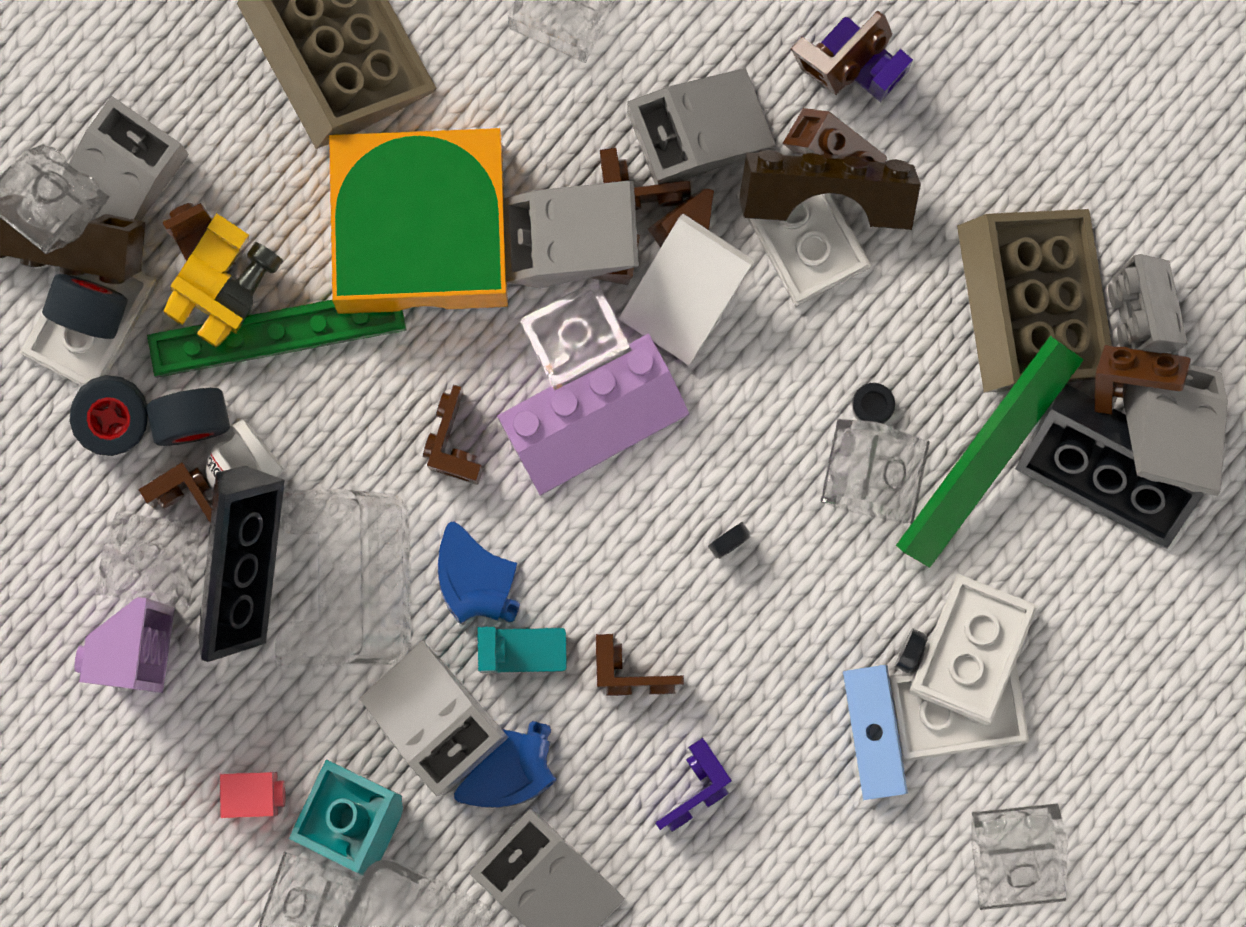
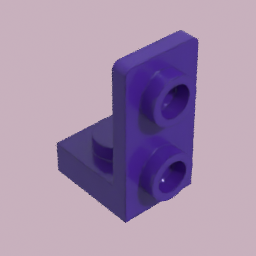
[821,17,913,103]
[655,738,732,832]

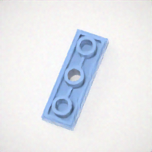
[843,665,908,800]

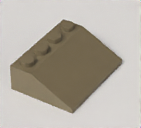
[236,0,437,149]
[957,209,1112,393]

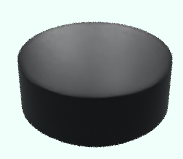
[851,383,895,427]
[708,522,751,559]
[894,628,928,674]

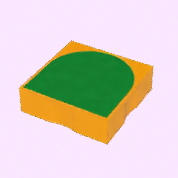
[329,128,508,314]

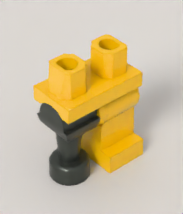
[163,213,283,348]

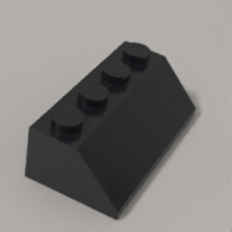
[1015,383,1204,549]
[198,466,285,662]

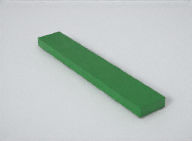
[147,300,407,378]
[896,336,1084,568]

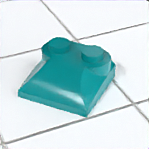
[288,760,403,876]

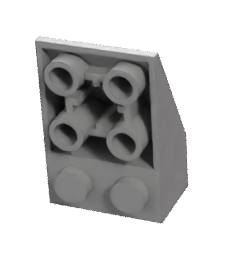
[627,68,776,185]
[45,96,189,234]
[503,181,639,289]
[1108,254,1187,353]
[1123,364,1228,496]
[359,640,508,796]
[469,808,625,927]

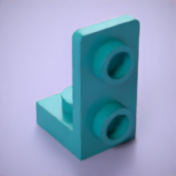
[477,627,567,673]

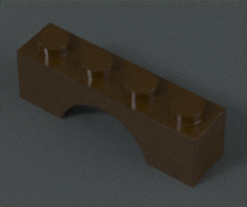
[739,150,921,230]
[0,192,146,284]

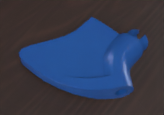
[438,522,520,624]
[454,721,557,808]

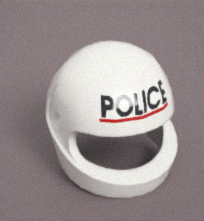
[206,419,283,488]

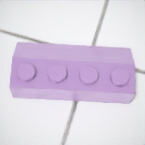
[497,333,689,496]
[75,597,175,693]

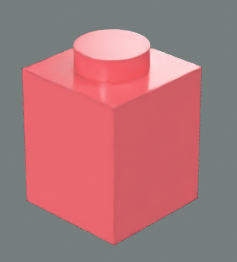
[220,772,286,818]

